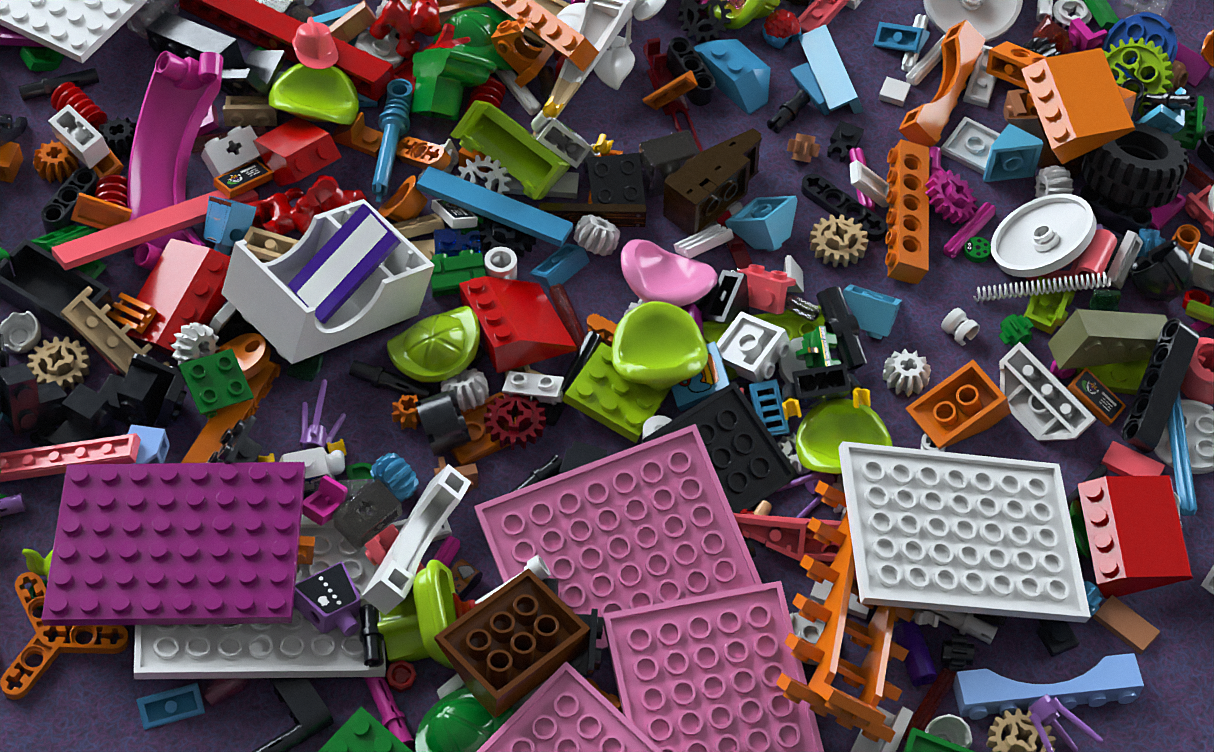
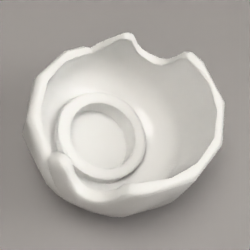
[0,311,41,354]
[924,714,972,749]

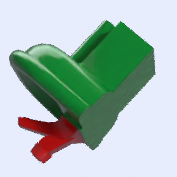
[410,24,497,121]

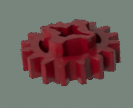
[484,393,546,450]

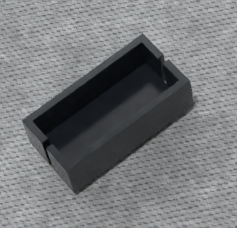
[0,238,115,343]

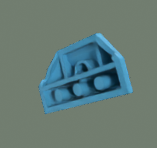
[694,39,771,115]

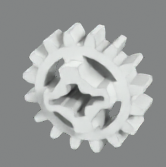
[456,155,512,195]

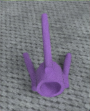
[299,379,346,450]
[774,471,835,518]
[1028,694,1103,752]

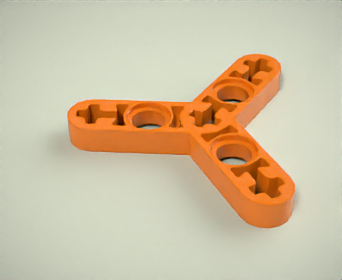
[0,572,129,700]

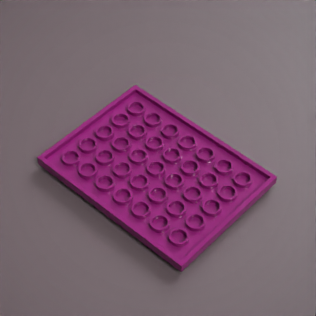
[41,462,306,626]

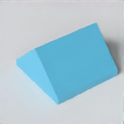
[983,123,1043,182]

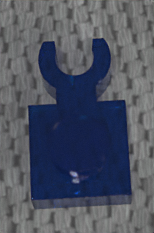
[434,229,481,257]

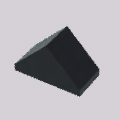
[702,270,749,325]

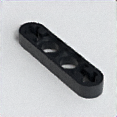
[801,174,887,242]

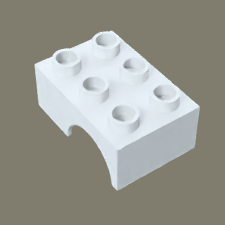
[221,199,435,364]

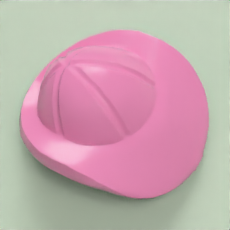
[621,239,718,307]

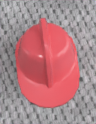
[292,17,338,69]

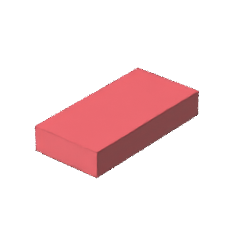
[1101,441,1165,476]

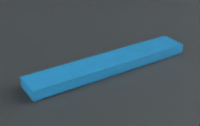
[417,166,573,247]

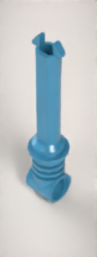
[372,79,413,203]

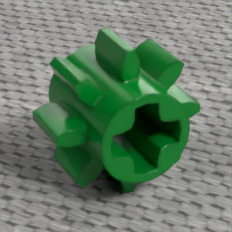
[998,314,1034,346]

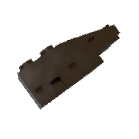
[663,128,762,236]

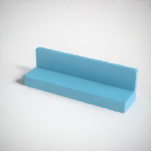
[799,24,864,114]

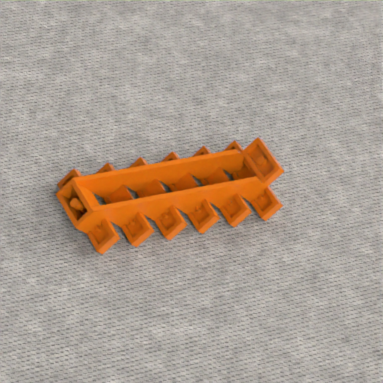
[776,480,915,743]

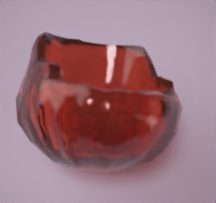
[1032,15,1073,55]

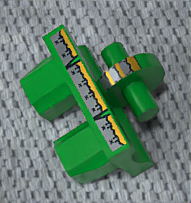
[795,326,841,369]

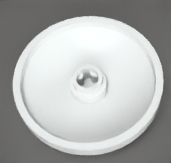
[923,0,1023,42]
[991,194,1097,277]

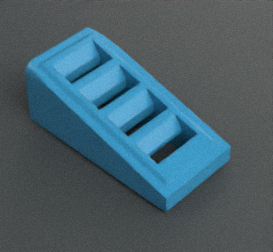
[790,62,829,115]
[748,379,790,437]

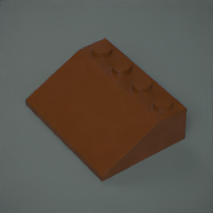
[434,568,591,718]

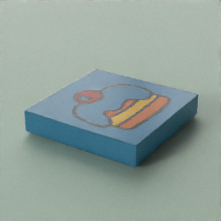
[671,341,730,412]

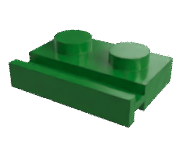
[31,225,98,254]

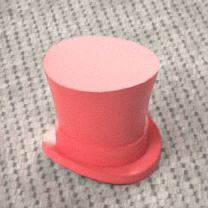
[1180,337,1214,404]

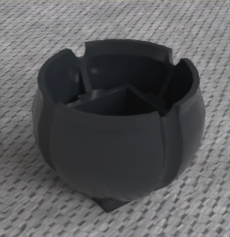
[1129,240,1195,303]

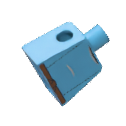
[204,195,257,256]

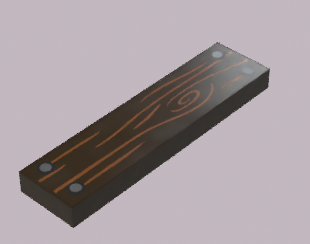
[539,203,646,227]

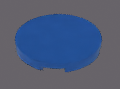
[1102,12,1178,80]

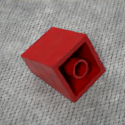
[253,117,342,187]

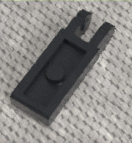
[0,114,28,146]

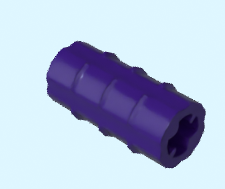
[894,621,937,687]

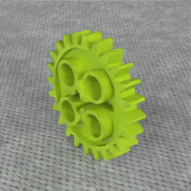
[1103,37,1174,117]

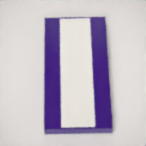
[288,203,401,324]

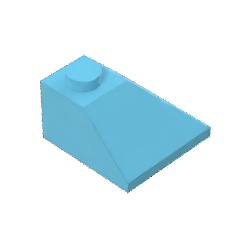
[725,196,798,251]
[843,284,902,339]

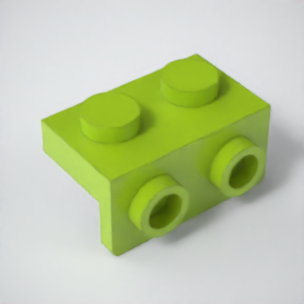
[1023,276,1075,335]

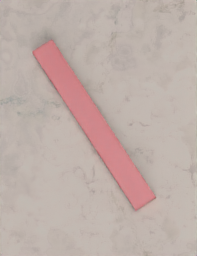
[52,189,259,271]

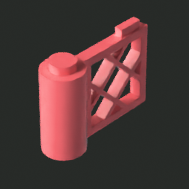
[1026,229,1117,285]

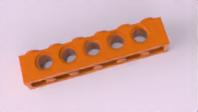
[986,41,1137,117]
[885,139,929,284]

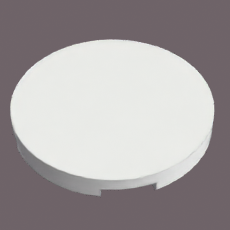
[1154,400,1214,474]

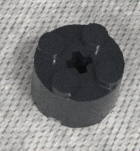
[415,390,472,456]

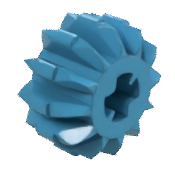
[370,453,419,503]

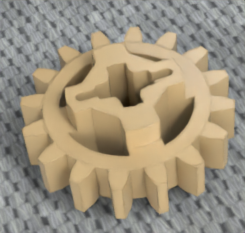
[809,215,868,267]
[27,337,91,391]
[986,708,1056,752]

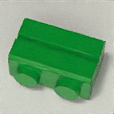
[429,250,486,297]

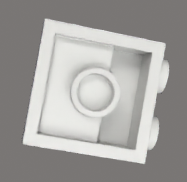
[717,312,791,383]

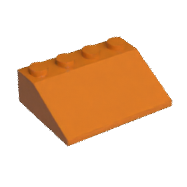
[1021,48,1136,164]

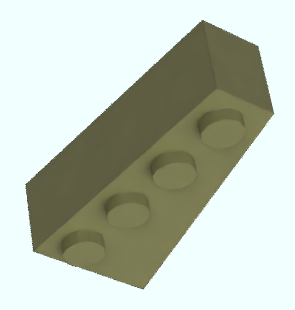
[1048,309,1168,370]

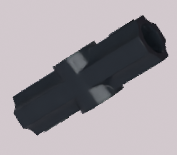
[816,286,867,372]

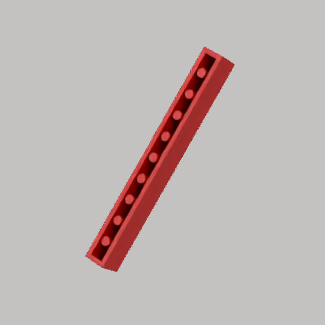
[175,0,394,101]

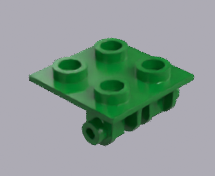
[178,349,254,419]

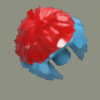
[762,9,802,50]

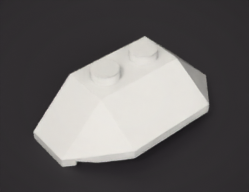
[999,342,1097,441]

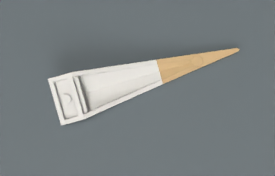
[533,0,638,137]

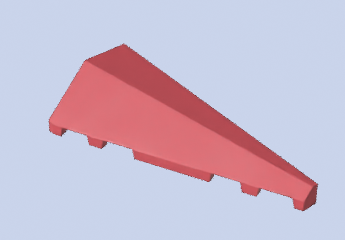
[733,513,857,581]

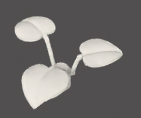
[556,0,667,90]

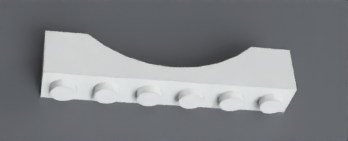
[362,464,471,615]

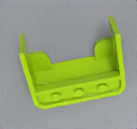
[450,100,571,200]

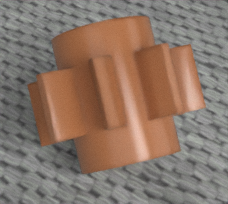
[787,133,820,162]

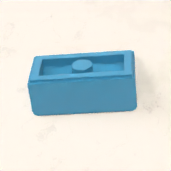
[873,22,930,54]
[530,243,590,292]
[136,682,205,730]

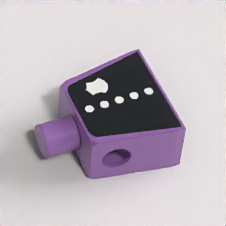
[293,561,361,637]

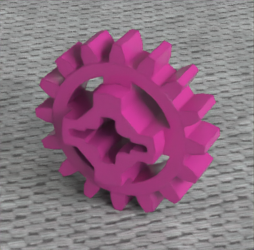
[925,169,978,224]

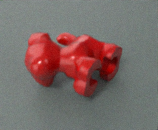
[369,0,442,59]
[306,175,367,212]
[247,187,324,236]

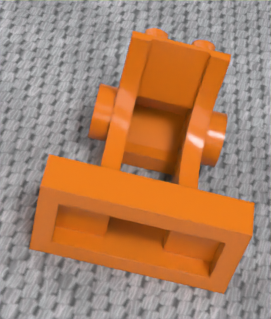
[491,16,554,88]

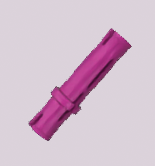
[363,677,415,749]

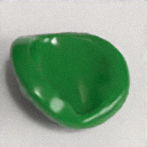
[433,7,513,71]
[415,688,514,752]

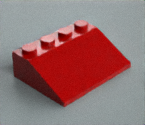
[119,238,231,359]
[459,276,577,373]
[1078,475,1193,599]

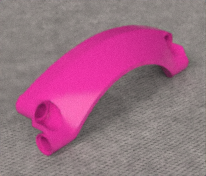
[127,51,223,271]

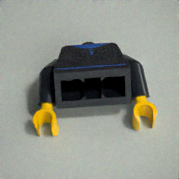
[782,363,871,420]

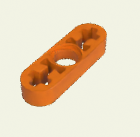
[396,137,451,171]

